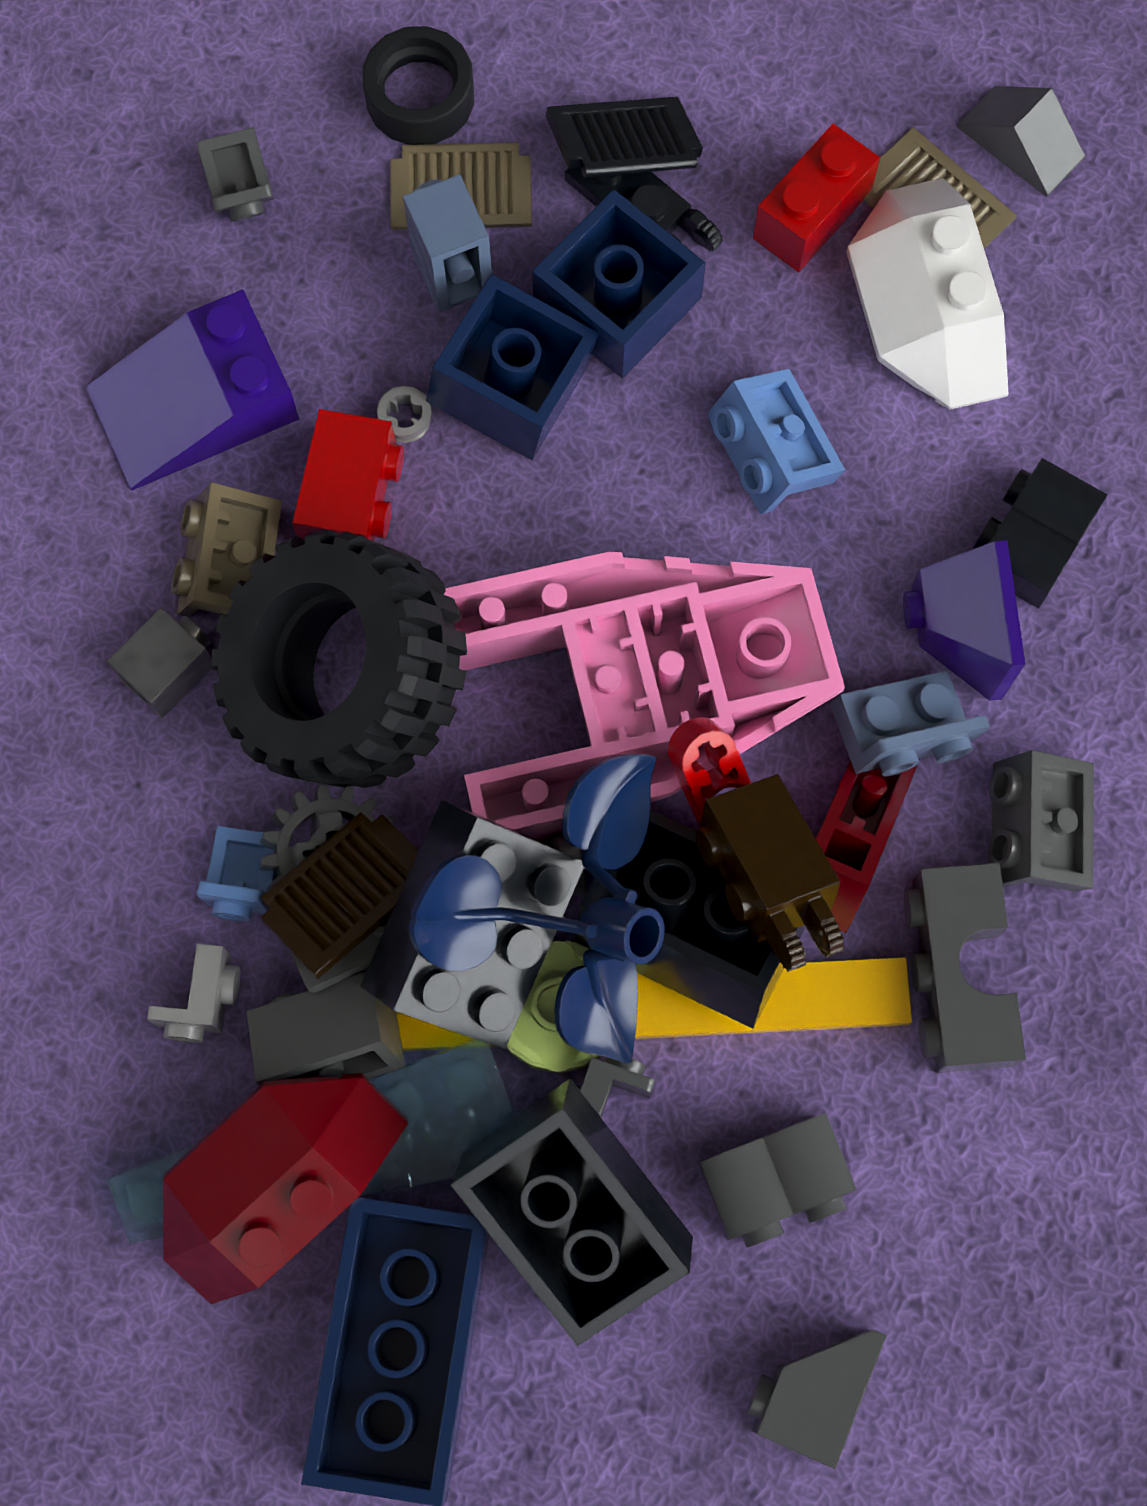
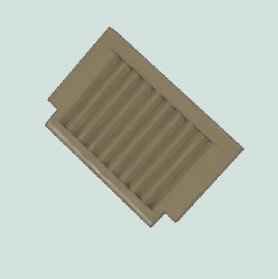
[864,127,1017,249]
[390,142,532,230]

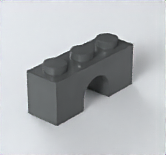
[904,863,1026,1073]

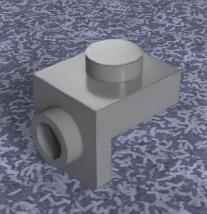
[147,944,241,1043]

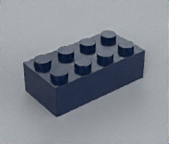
[301,1197,489,1506]

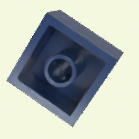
[532,190,706,379]
[426,274,599,460]

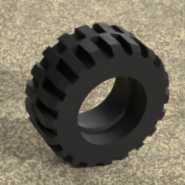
[211,530,467,788]

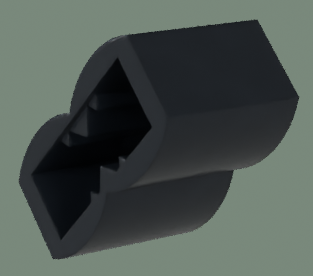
[973,458,1108,609]

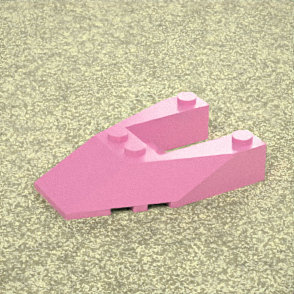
[444,551,845,841]

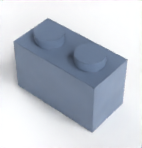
[403,174,492,312]

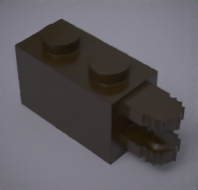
[696,774,844,972]

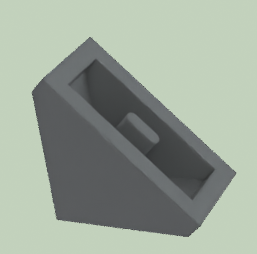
[957,86,1085,197]

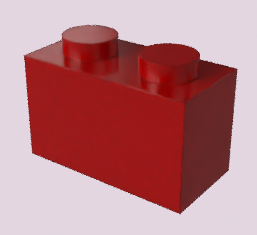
[753,123,880,273]
[292,409,404,541]

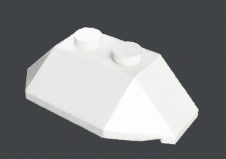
[846,178,1008,410]

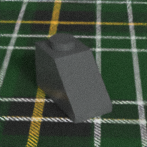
[746,1330,887,1469]

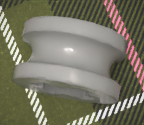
[377,386,432,443]

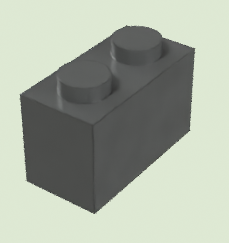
[247,972,405,1086]

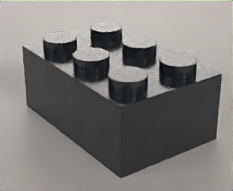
[360,800,584,1049]
[575,809,806,1029]
[451,1078,693,1346]

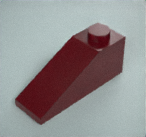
[816,759,920,933]

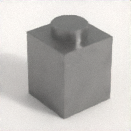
[106,608,212,718]

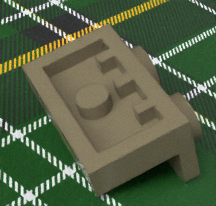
[171,482,282,617]

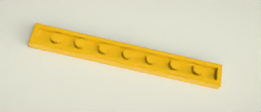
[396,957,912,1051]

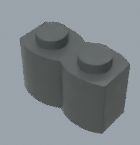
[699,1113,857,1248]

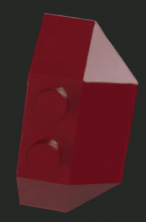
[163,1073,409,1304]

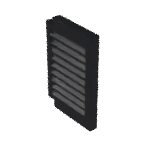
[545,97,703,178]

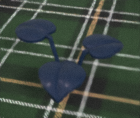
[409,753,665,1063]

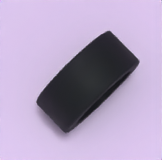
[362,26,475,145]

